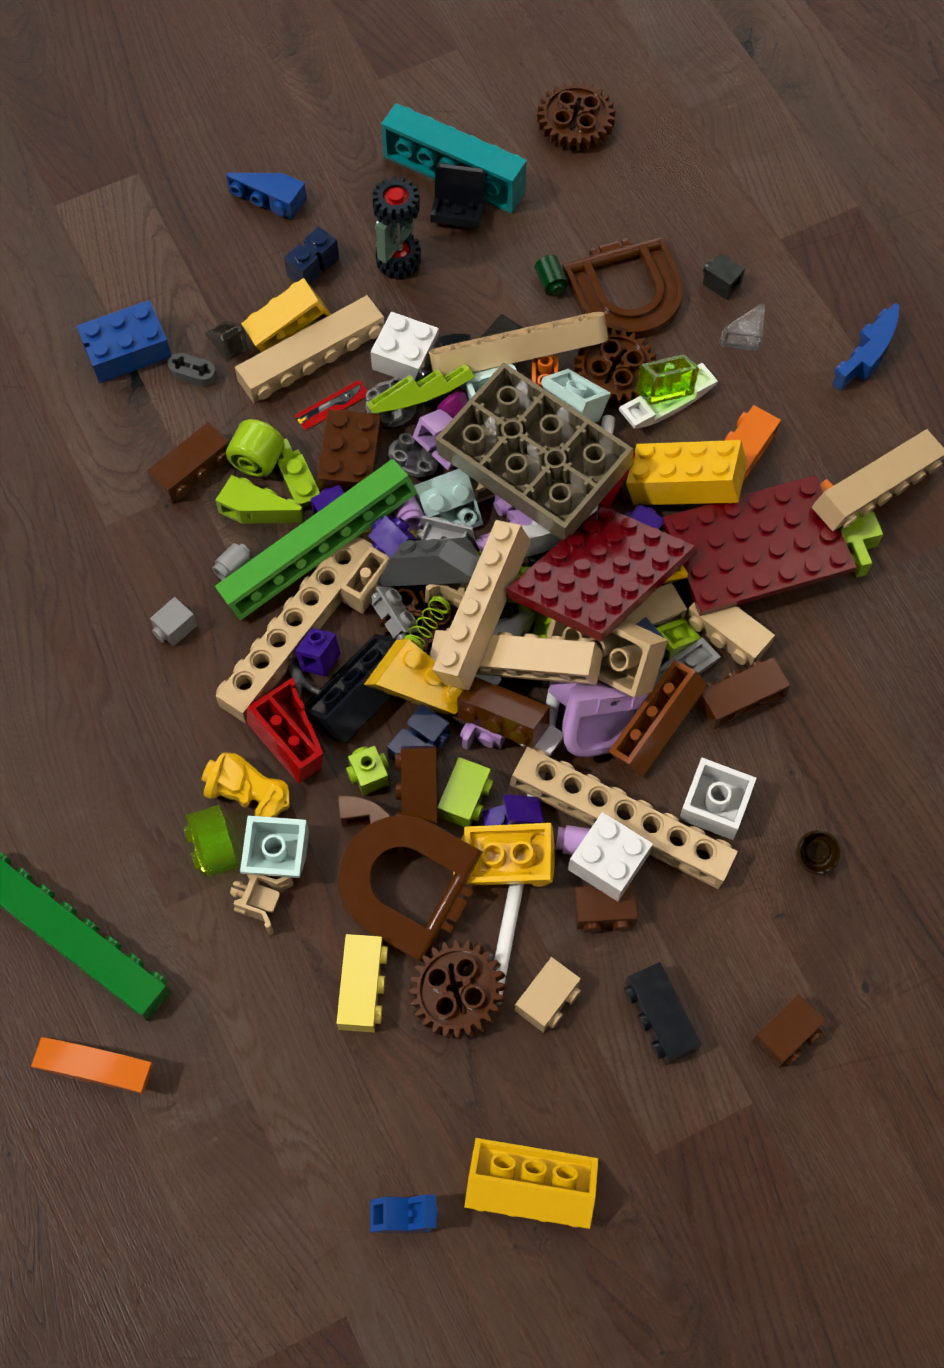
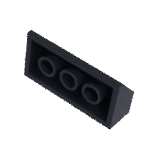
[304,634,397,743]

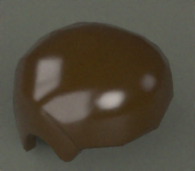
[795,830,841,875]

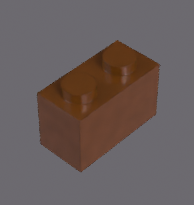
[574,884,638,933]
[752,994,825,1068]

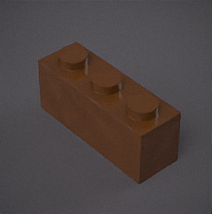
[147,422,229,503]
[697,657,791,730]
[457,677,550,748]
[395,746,437,826]

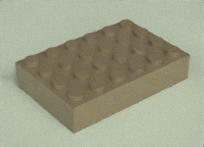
[435,362,633,541]

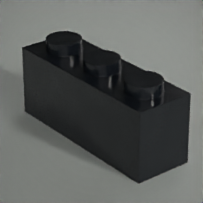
[624,962,702,1066]

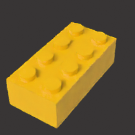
[626,440,747,505]

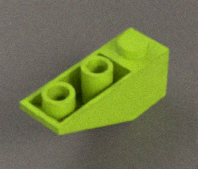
[215,475,304,524]

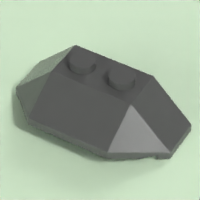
[378,537,480,587]

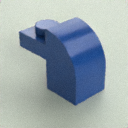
[370,1194,438,1234]

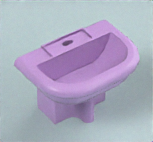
[549,680,650,757]

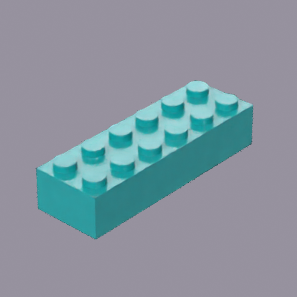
[381,103,527,214]

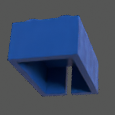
[76,300,171,383]

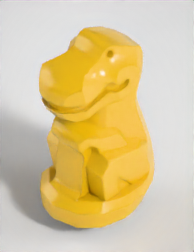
[201,752,290,818]

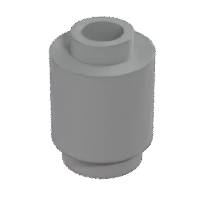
[212,543,252,580]

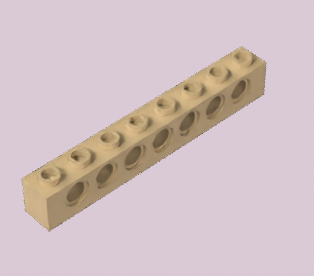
[215,536,373,724]
[510,746,738,889]

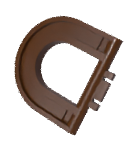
[562,236,683,339]
[339,815,483,962]

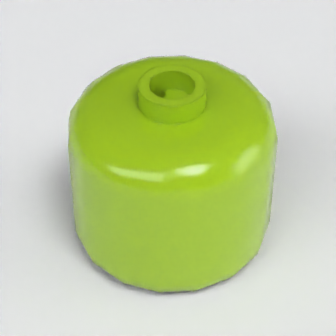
[226,419,285,478]

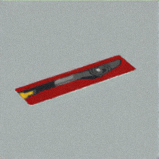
[295,380,368,430]

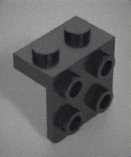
[430,164,486,229]

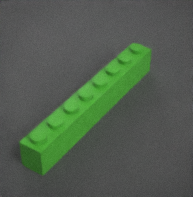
[215,459,418,620]

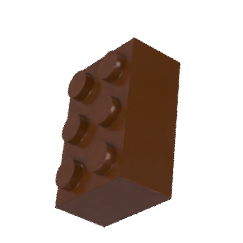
[317,409,382,493]

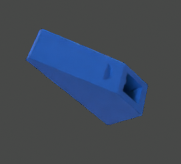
[226,172,307,220]

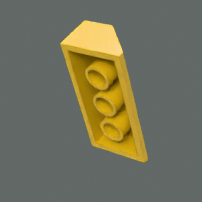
[464,1138,598,1229]

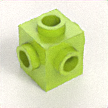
[346,746,390,796]

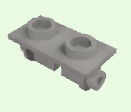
[417,516,476,545]
[371,586,419,640]

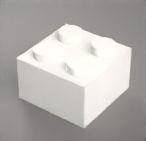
[371,312,439,380]
[679,758,756,840]
[568,812,653,902]

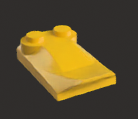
[453,823,555,887]

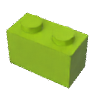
[437,757,494,827]

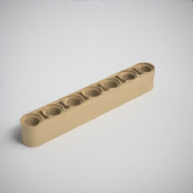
[429,312,608,376]

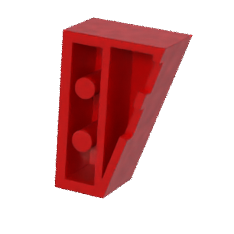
[247,677,323,784]

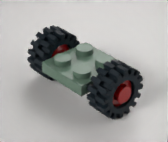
[372,176,421,279]

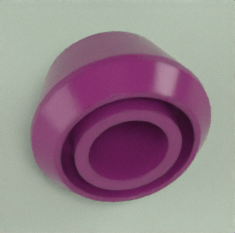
[437,389,469,418]

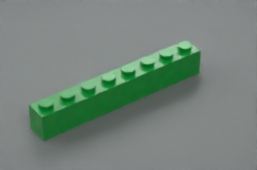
[0,852,170,1021]

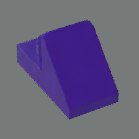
[482,794,545,826]

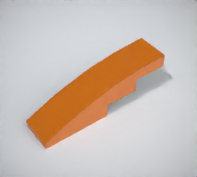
[31,1037,153,1094]

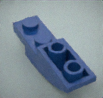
[832,302,900,391]

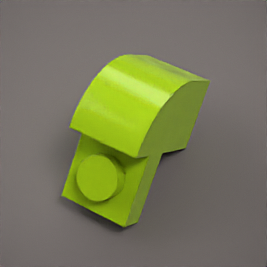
[841,511,883,578]

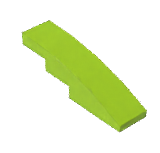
[366,363,475,413]

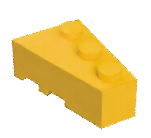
[241,278,331,352]
[364,639,464,714]

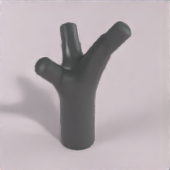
[288,663,321,699]

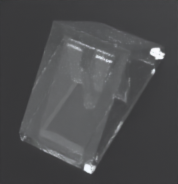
[719,303,765,351]

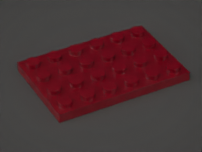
[662,475,856,616]
[506,506,695,642]

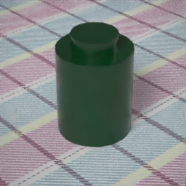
[534,255,568,296]

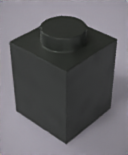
[703,253,745,300]

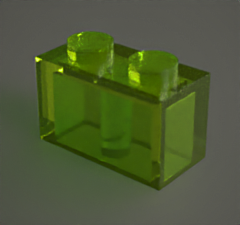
[636,354,699,405]
[183,805,238,877]

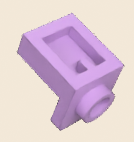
[460,723,506,750]

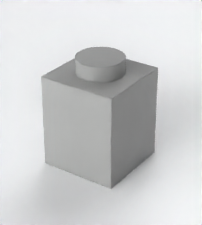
[150,597,197,647]

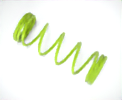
[404,596,451,650]

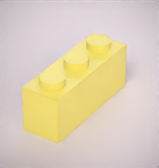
[337,934,388,1033]

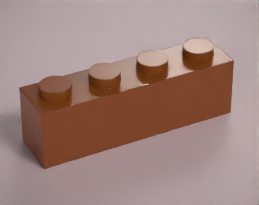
[608,659,708,777]

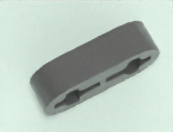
[168,353,217,387]

